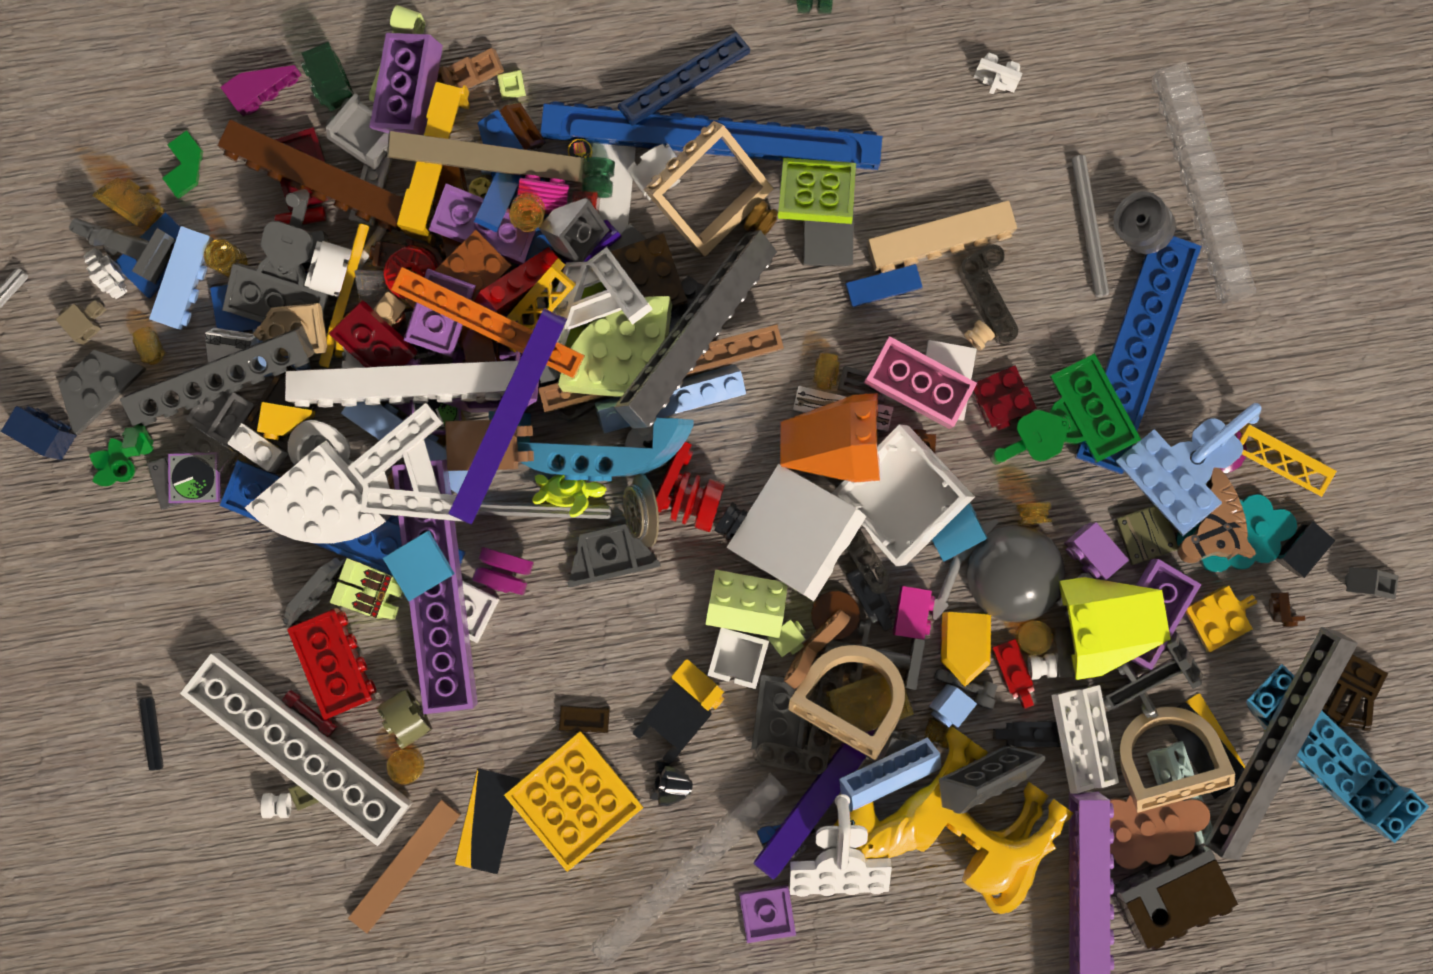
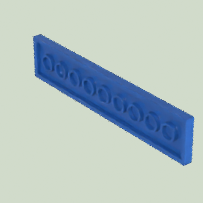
[1075,236,1202,474]
[220,460,466,576]

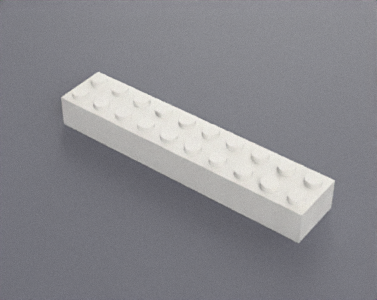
[180,653,413,846]

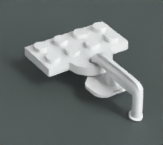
[789,794,892,897]

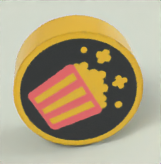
[568,139,593,164]

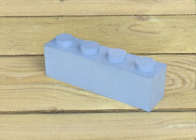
[149,226,215,330]

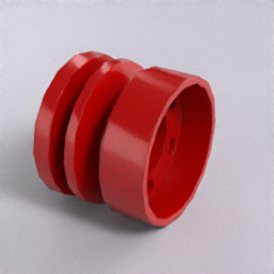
[384,245,439,299]
[670,471,725,532]

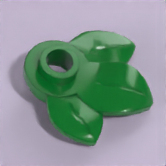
[89,438,136,487]

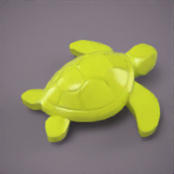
[532,474,606,517]

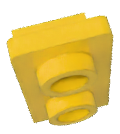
[672,659,725,711]

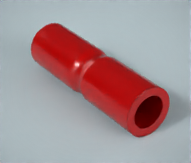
[275,206,326,224]

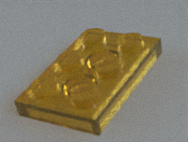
[826,667,914,732]

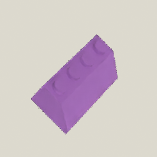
[370,33,443,136]

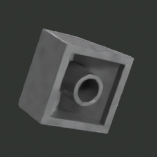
[539,198,609,262]

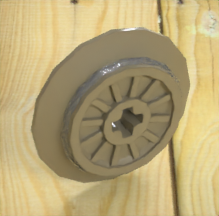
[623,474,659,547]

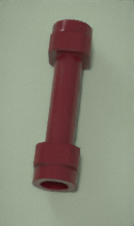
[282,690,337,737]

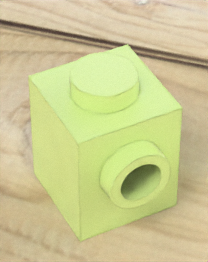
[766,619,806,657]

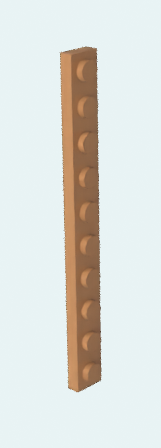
[538,325,784,413]

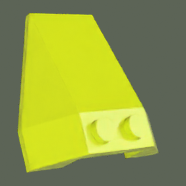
[1059,577,1170,680]

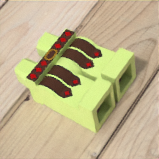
[330,558,404,619]

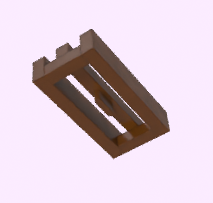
[500,102,546,150]

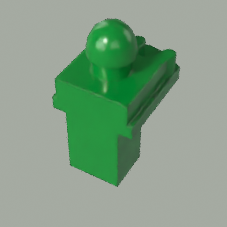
[121,423,154,457]

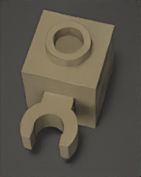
[55,300,107,345]

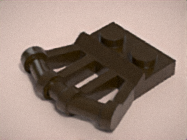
[1322,654,1389,731]

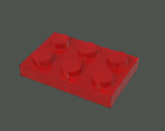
[655,442,693,513]

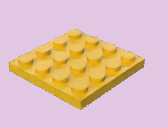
[504,731,644,872]

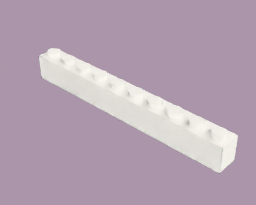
[285,361,533,408]

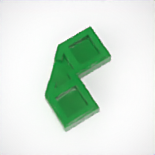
[162,130,203,199]

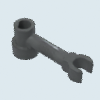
[934,669,998,710]

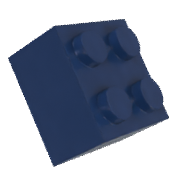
[1,405,77,460]

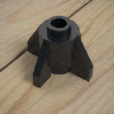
[649,761,693,806]

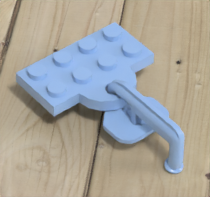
[1116,403,1261,536]

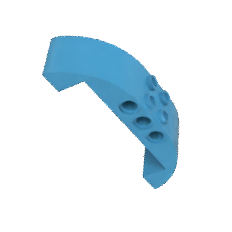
[488,411,694,481]

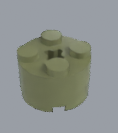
[376,689,433,749]

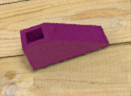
[220,65,302,117]

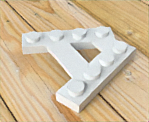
[552,247,653,345]
[348,403,463,522]

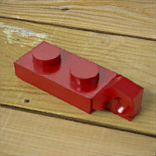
[992,639,1034,709]

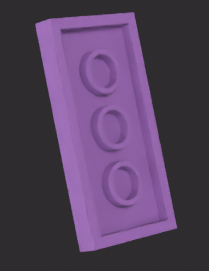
[429,184,539,265]

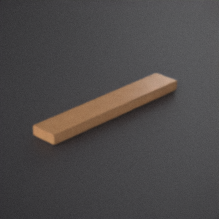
[348,799,461,934]

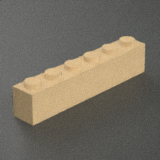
[867,200,1017,273]

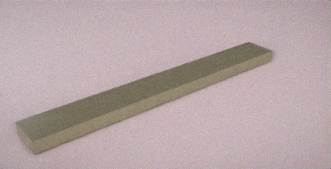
[387,131,584,183]

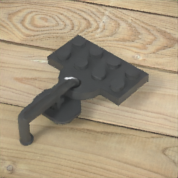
[222,189,329,323]

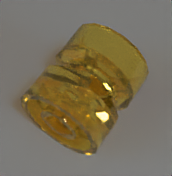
[204,239,247,278]

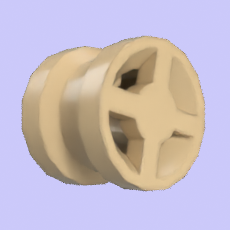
[964,320,995,351]

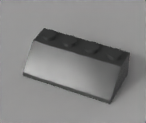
[939,745,1045,814]

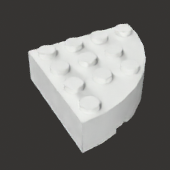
[245,441,391,543]

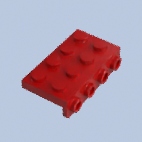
[287,608,377,720]

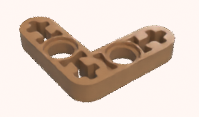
[784,609,851,689]

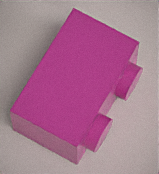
[893,586,935,640]

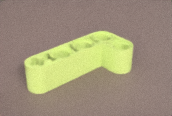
[369,5,425,102]

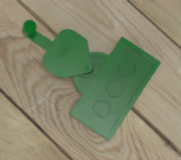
[991,353,1141,465]

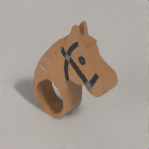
[1177,456,1256,563]

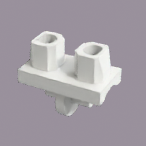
[973,53,1022,94]

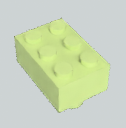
[705,570,788,638]

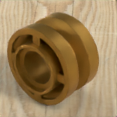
[743,201,778,236]

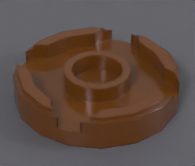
[811,591,860,640]

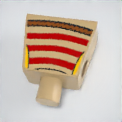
[373,291,414,332]

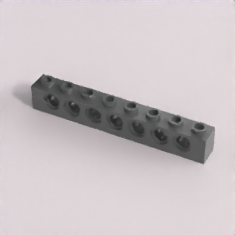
[120,326,315,426]

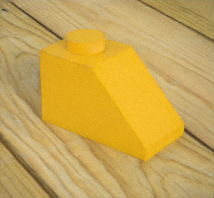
[257,402,315,440]

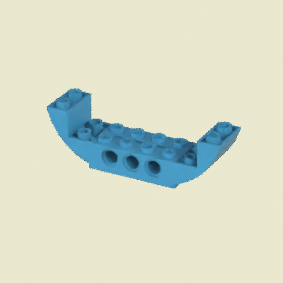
[1246,664,1429,843]

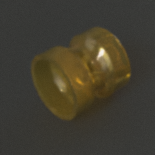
[924,718,955,749]

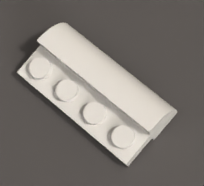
[1051,685,1119,794]

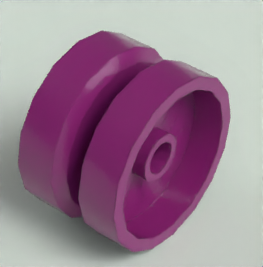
[472,547,534,595]

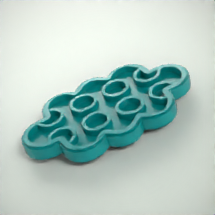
[1175,495,1297,572]

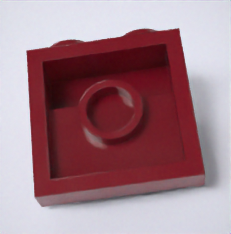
[973,365,1037,431]

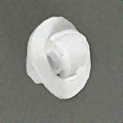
[288,420,350,465]

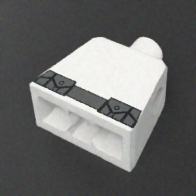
[205,328,259,375]

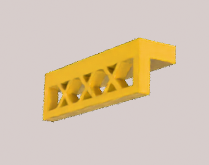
[507,259,576,353]
[1239,424,1337,497]

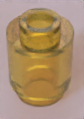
[132,327,165,365]
[812,353,840,390]

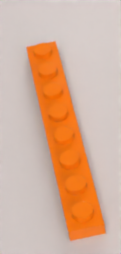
[391,267,585,378]

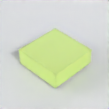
[497,70,526,100]

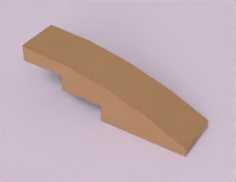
[437,48,504,89]

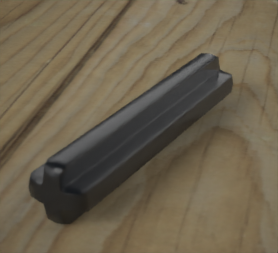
[139,697,164,771]

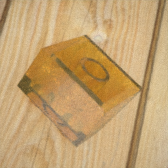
[92,177,165,231]

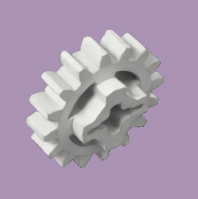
[84,248,127,299]

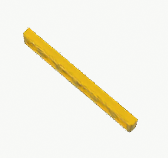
[319,224,369,368]

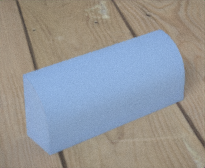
[839,737,941,812]

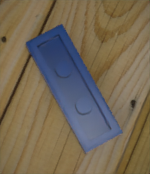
[474,172,522,232]
[845,264,923,307]

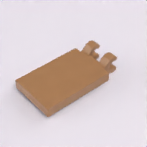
[445,420,534,471]

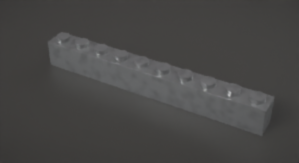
[614,230,777,429]
[1204,627,1358,860]

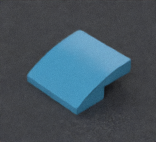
[932,502,988,562]
[383,531,455,601]

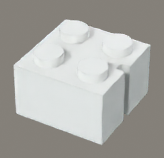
[708,628,769,689]

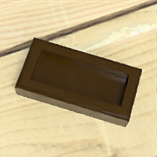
[559,705,610,733]

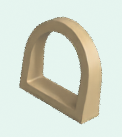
[788,645,905,760]
[1120,707,1235,813]

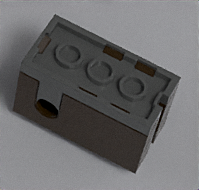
[1113,844,1239,950]

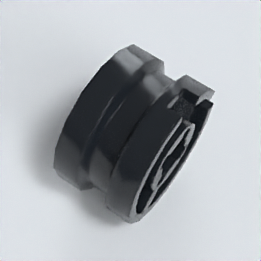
[714,502,748,541]

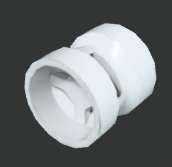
[1027,653,1057,680]
[261,793,292,818]

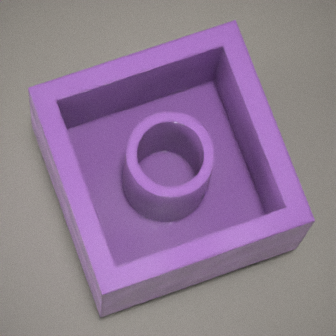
[1064,522,1129,580]

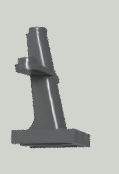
[69,218,176,284]
[824,619,925,690]
[1102,632,1203,718]

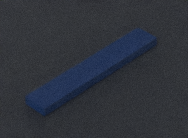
[618,32,750,126]

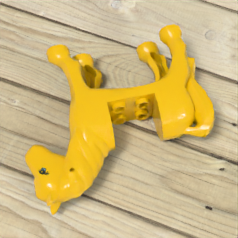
[833,726,1074,914]

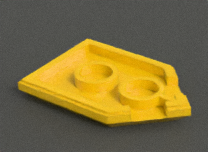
[941,612,991,687]

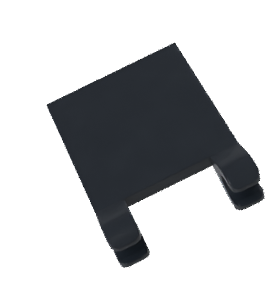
[633,682,712,764]

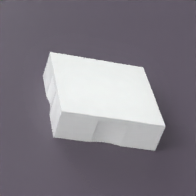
[831,424,975,566]
[727,464,866,601]

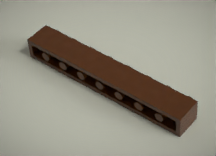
[217,120,404,232]

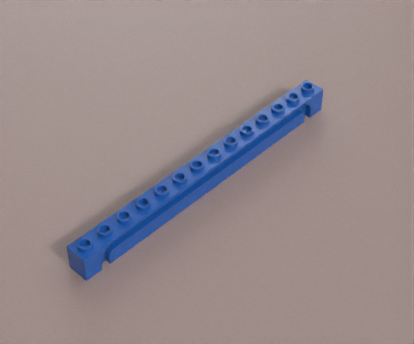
[541,101,883,170]

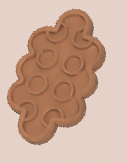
[1110,795,1210,869]

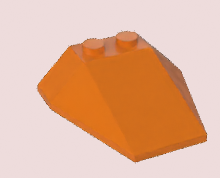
[780,393,880,482]

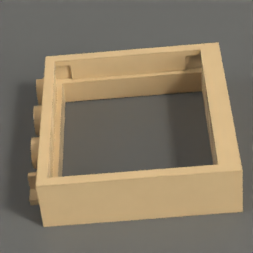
[643,121,774,256]

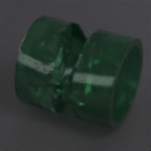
[581,157,615,198]

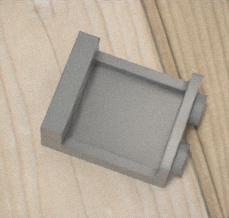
[325,93,388,171]

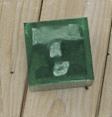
[301,42,354,111]

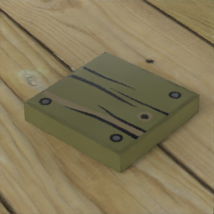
[1115,506,1178,565]

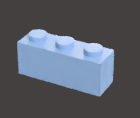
[929,684,977,727]

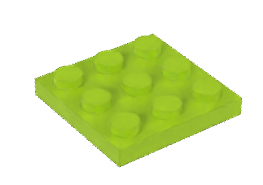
[778,158,856,224]

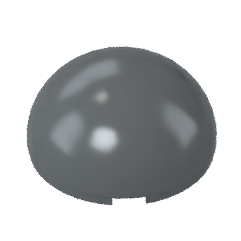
[967,525,1065,623]

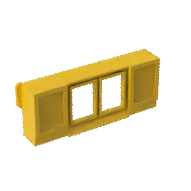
[397,82,470,247]

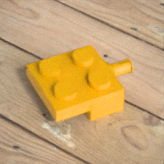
[1186,586,1257,652]

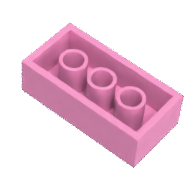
[864,336,977,429]

